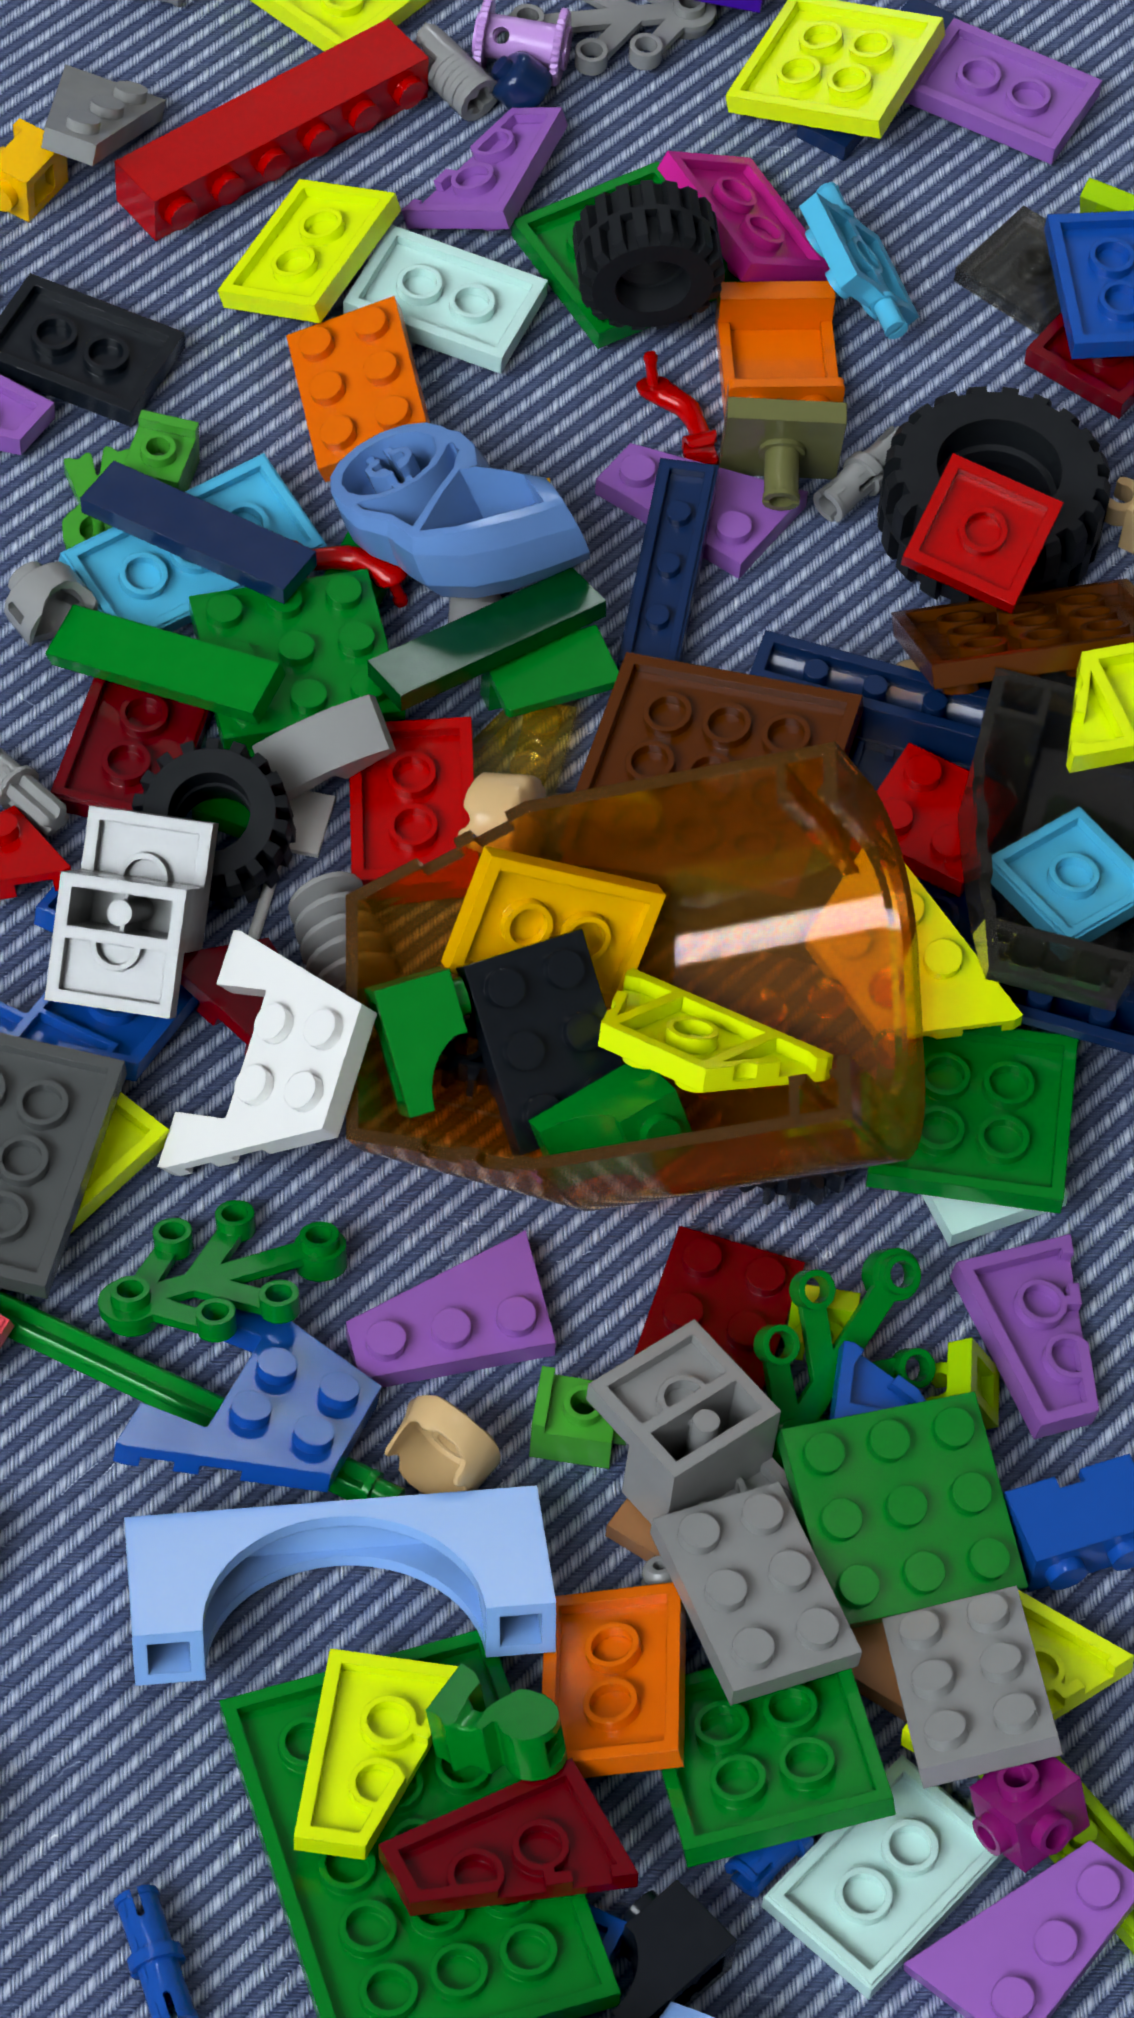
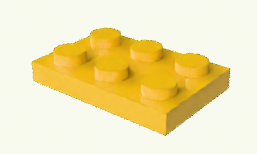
[441,845,666,1007]

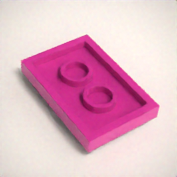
[657,151,830,282]

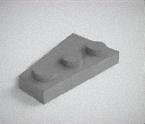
[41,64,166,166]

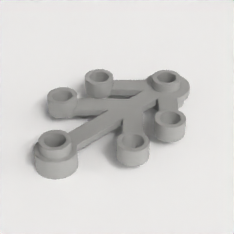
[505,0,716,76]

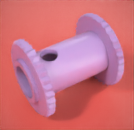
[472,0,573,86]

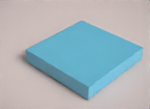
[981,806,1134,957]

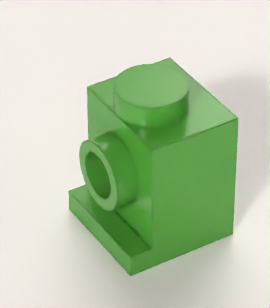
[123,410,200,492]
[529,1366,626,1469]

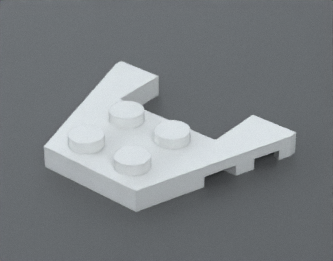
[157,930,377,1176]

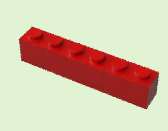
[114,18,429,241]

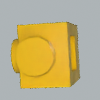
[0,118,69,222]

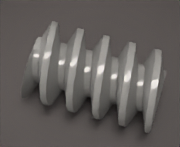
[288,871,391,1008]

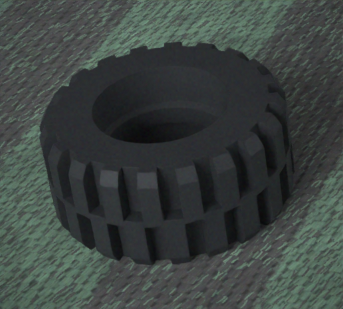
[877,386,1111,604]

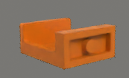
[715,281,845,420]

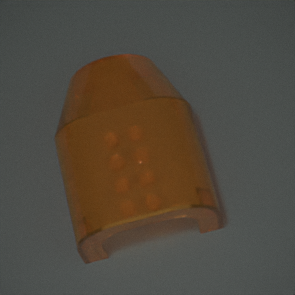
[346,741,925,1211]

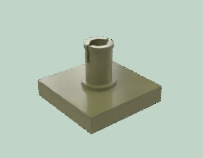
[719,397,847,511]

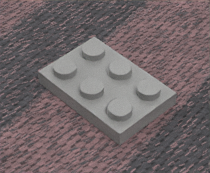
[650,1481,862,1706]
[882,1585,1063,1789]

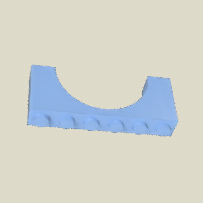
[124,1485,556,1686]

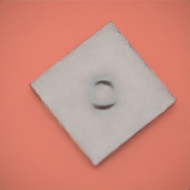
[954,205,1061,335]

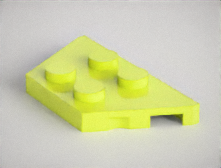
[1066,642,1134,773]
[806,828,1023,1046]
[598,968,834,1093]

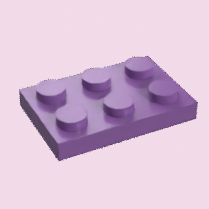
[904,18,1102,165]

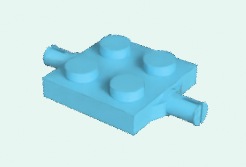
[799,182,919,339]

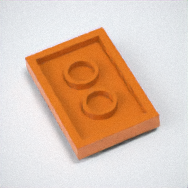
[286,296,430,482]
[542,1582,686,1778]

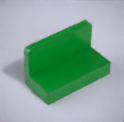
[480,625,619,717]

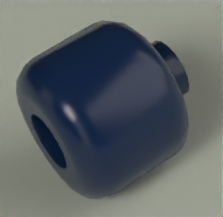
[491,51,552,110]

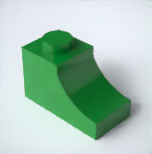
[363,966,472,1118]
[528,1063,695,1181]

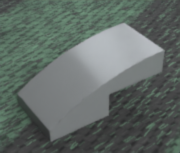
[252,694,396,802]

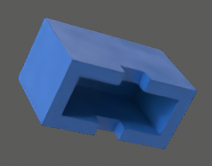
[1004,1454,1134,1593]

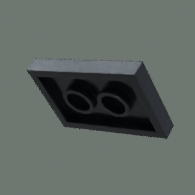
[0,273,185,427]
[456,929,623,1156]

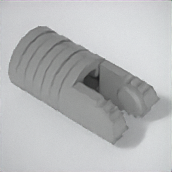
[416,22,498,121]

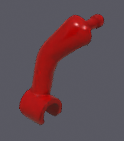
[636,351,719,465]
[293,540,409,608]

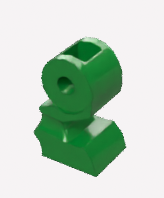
[426,1663,567,1781]

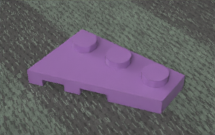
[401,107,568,231]
[595,443,808,579]
[346,1230,556,1388]
[950,1234,1099,1439]

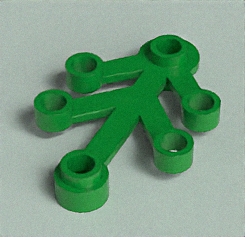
[98,1200,348,1343]
[753,1248,936,1469]

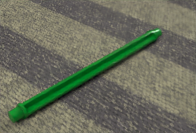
[0,1291,406,1500]

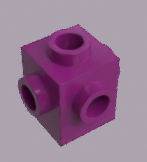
[969,1757,1090,1873]

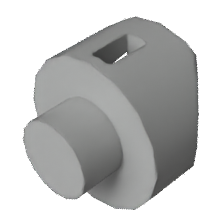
[4,561,98,647]

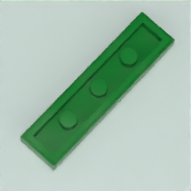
[45,604,286,725]

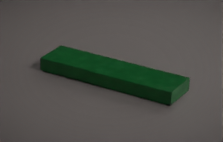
[367,567,606,712]

